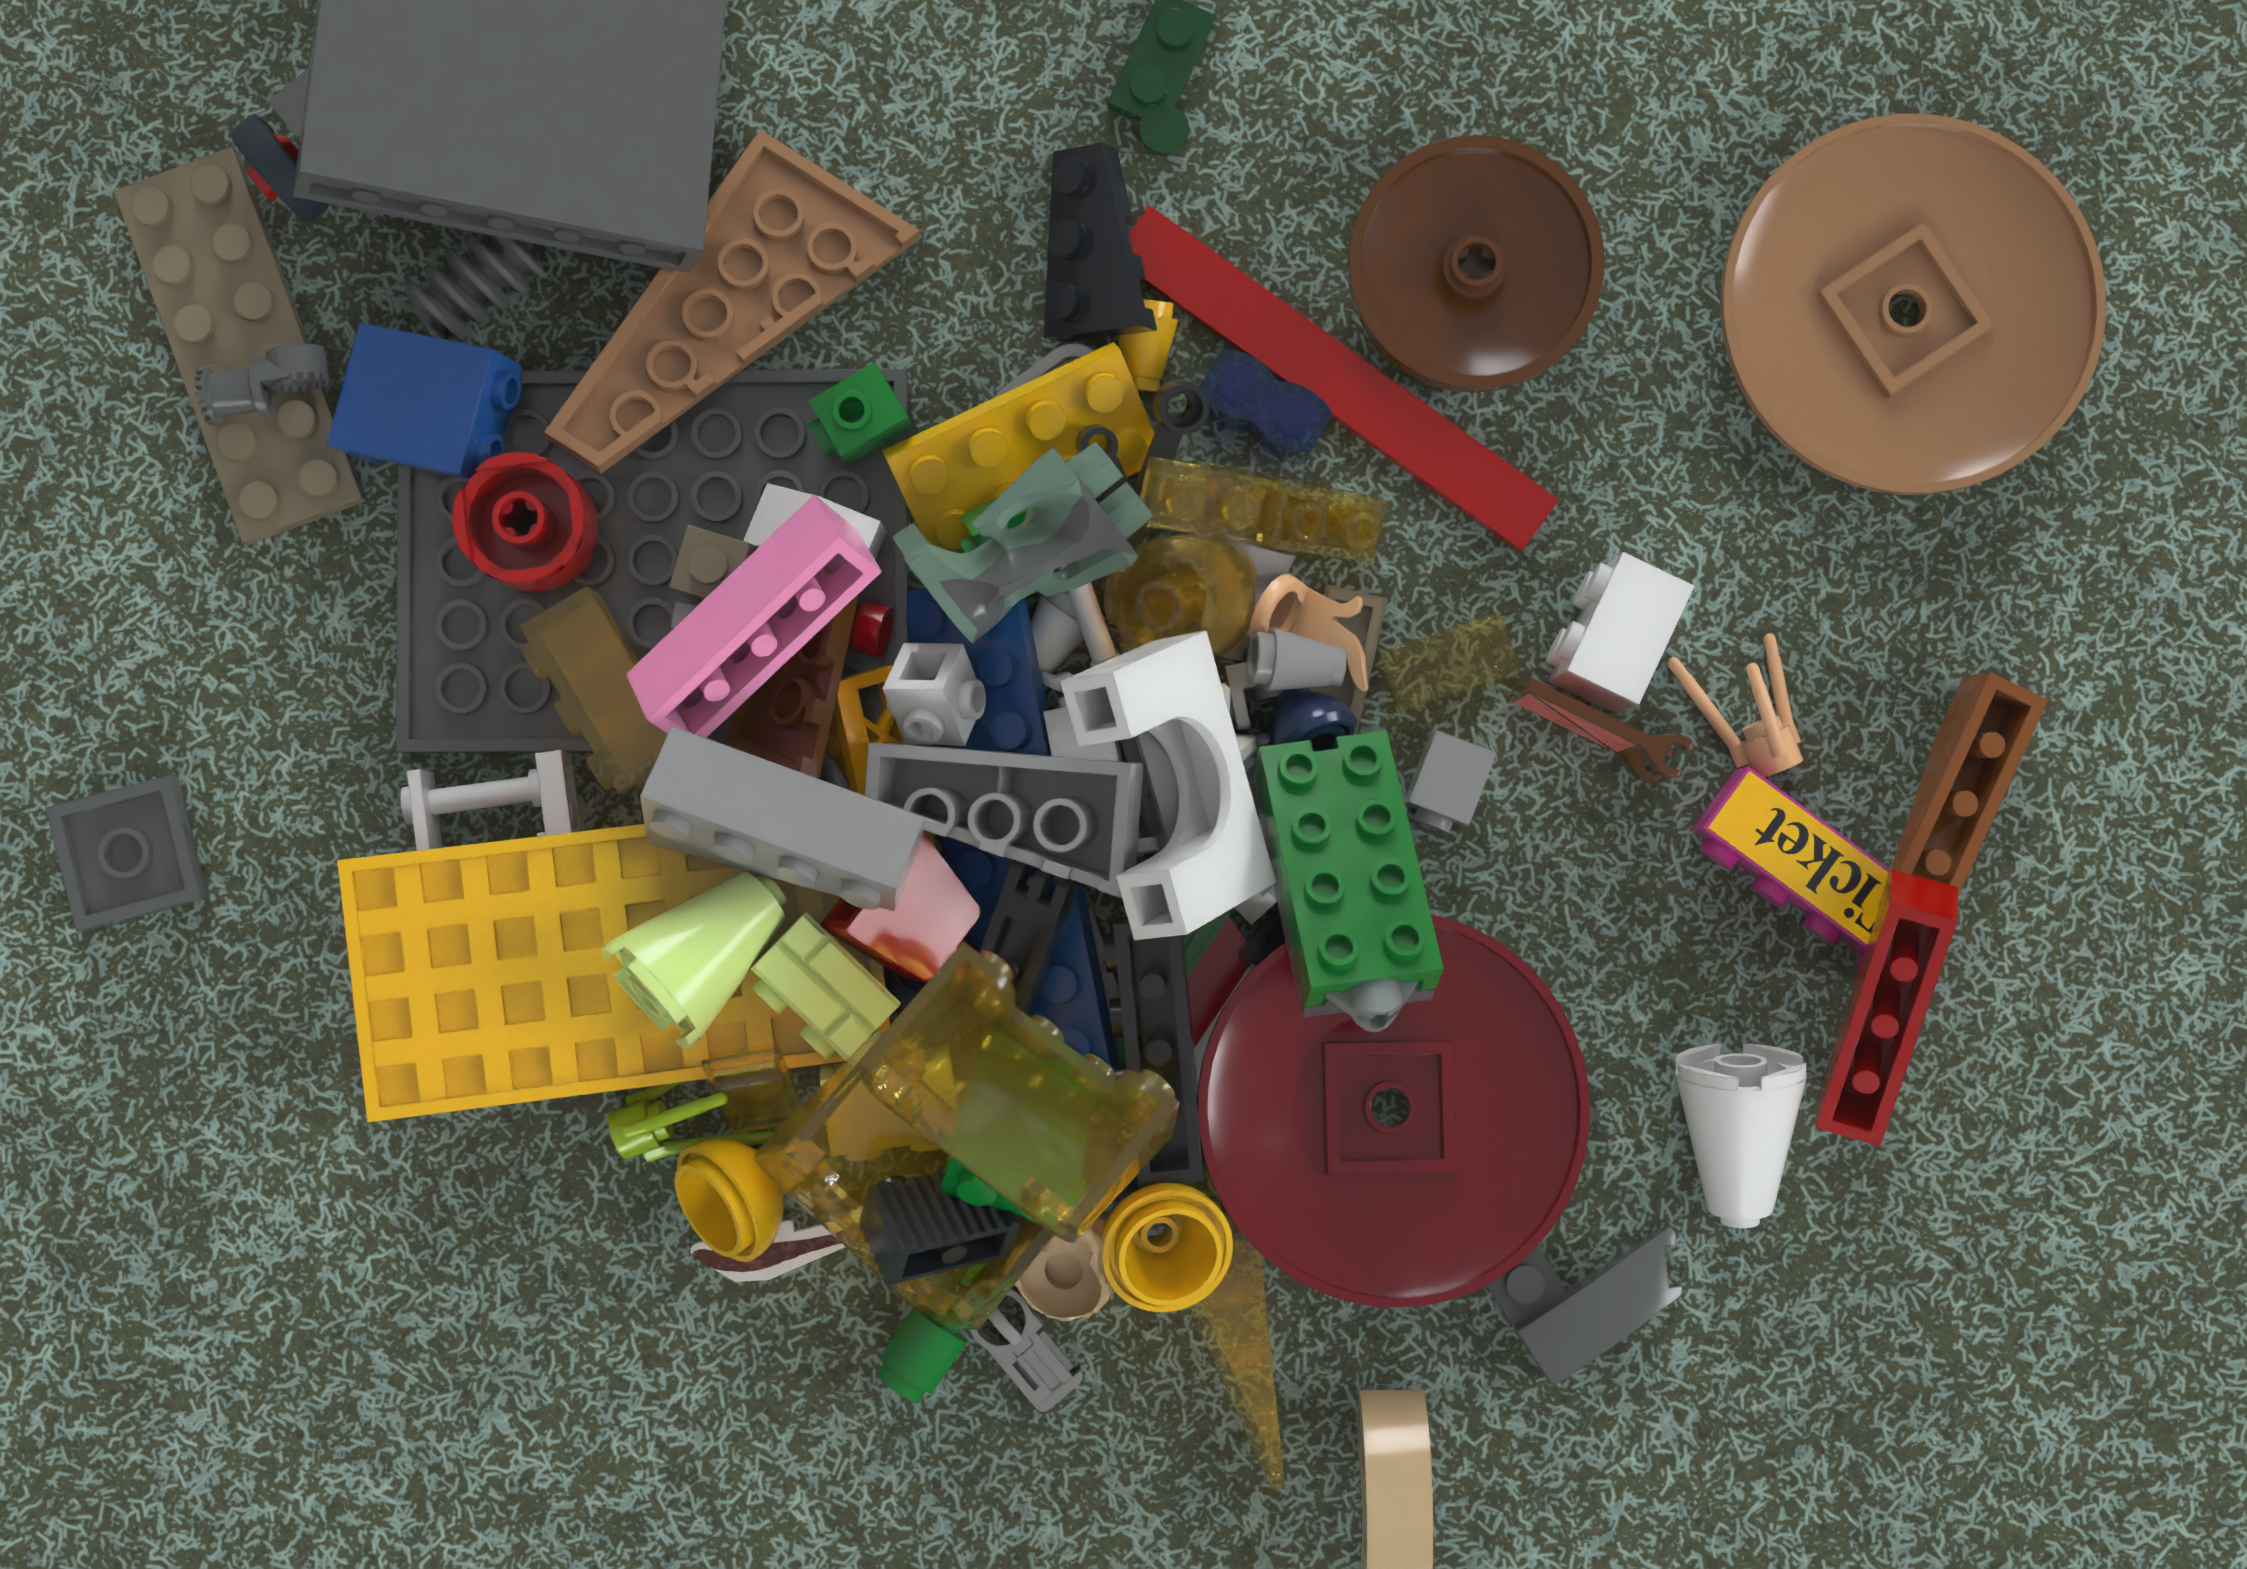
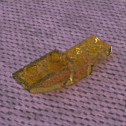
[1140,457,1389,563]

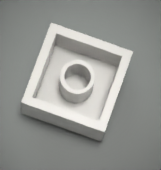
[1546,552,1695,714]

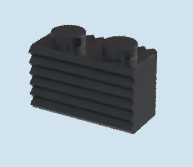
[859,1166,1021,1286]

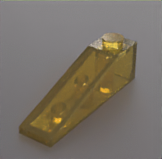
[1190,1223,1285,1490]

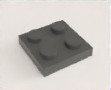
[45,775,209,932]

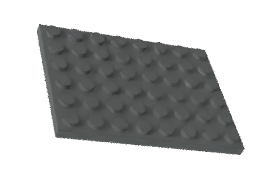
[396,368,909,754]

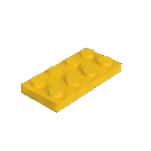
[882,342,1154,553]

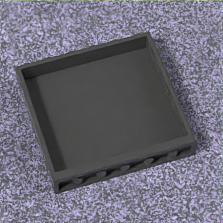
[293,0,726,273]

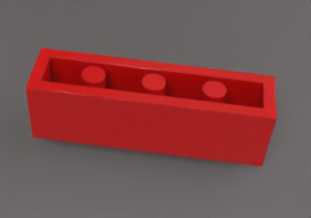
[1815,869,1958,1146]

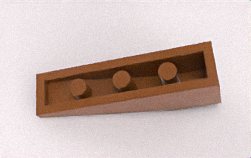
[1878,672,2048,908]

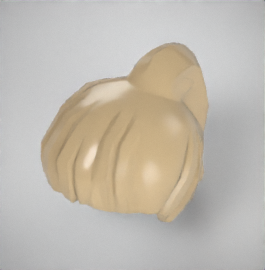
[1013,1196,1113,1321]

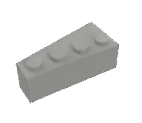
[640,726,925,911]
[865,743,1144,898]

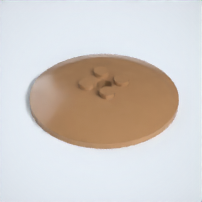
[1720,114,2106,495]

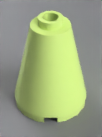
[600,871,787,1050]

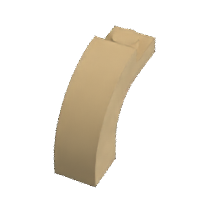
[1357,1390,1433,1569]

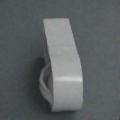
[968,1284,1083,1412]

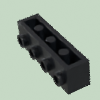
[1103,916,1206,1187]

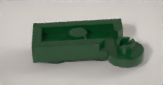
[1107,0,1217,156]

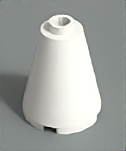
[1675,1044,1807,1228]

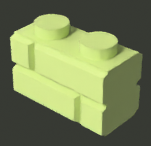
[750,912,901,1061]

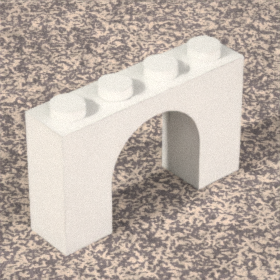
[1060,630,1276,940]

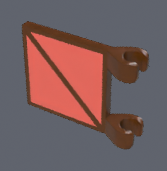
[1508,678,1694,784]

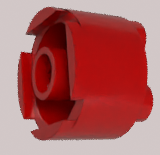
[452,452,598,592]

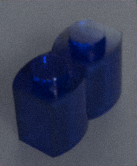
[1199,349,1333,465]

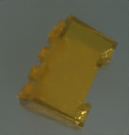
[859,942,1180,1243]

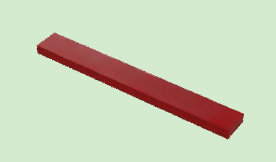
[1129,205,1559,553]

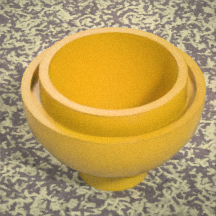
[675,1138,795,1262]
[1101,1183,1233,1312]

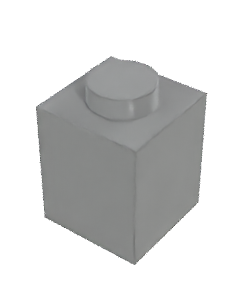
[1404,730,1497,834]

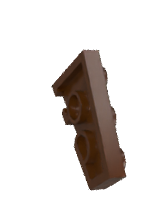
[724,594,859,779]

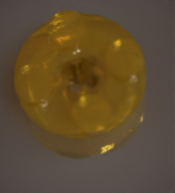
[1104,531,1256,658]

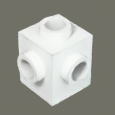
[882,643,986,746]

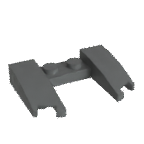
[1486,1106,1682,1387]

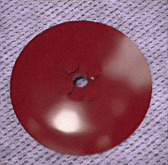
[1197,915,1590,1308]

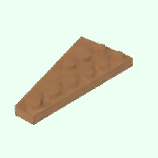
[544,129,920,474]

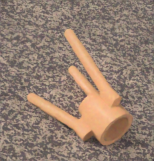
[1667,633,1803,777]

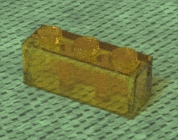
[520,586,668,797]

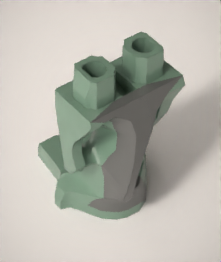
[892,441,1153,644]

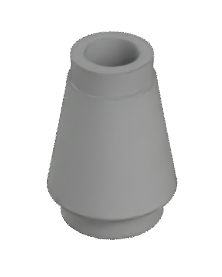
[1247,627,1346,692]

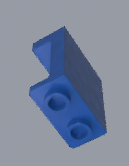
[326,322,522,481]

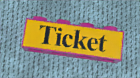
[1691,766,1890,968]

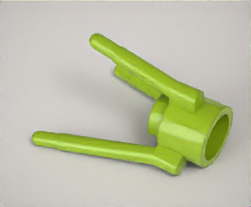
[608,1082,776,1162]

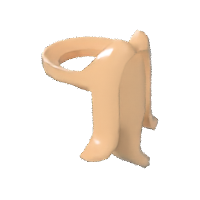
[1250,574,1368,691]

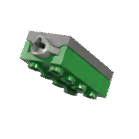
[1252,730,1444,1032]

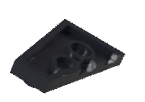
[1043,143,1157,342]

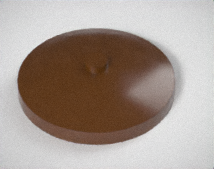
[1347,135,1605,393]

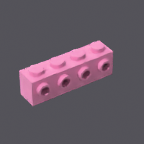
[626,495,882,738]

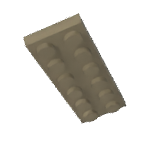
[114,147,367,545]

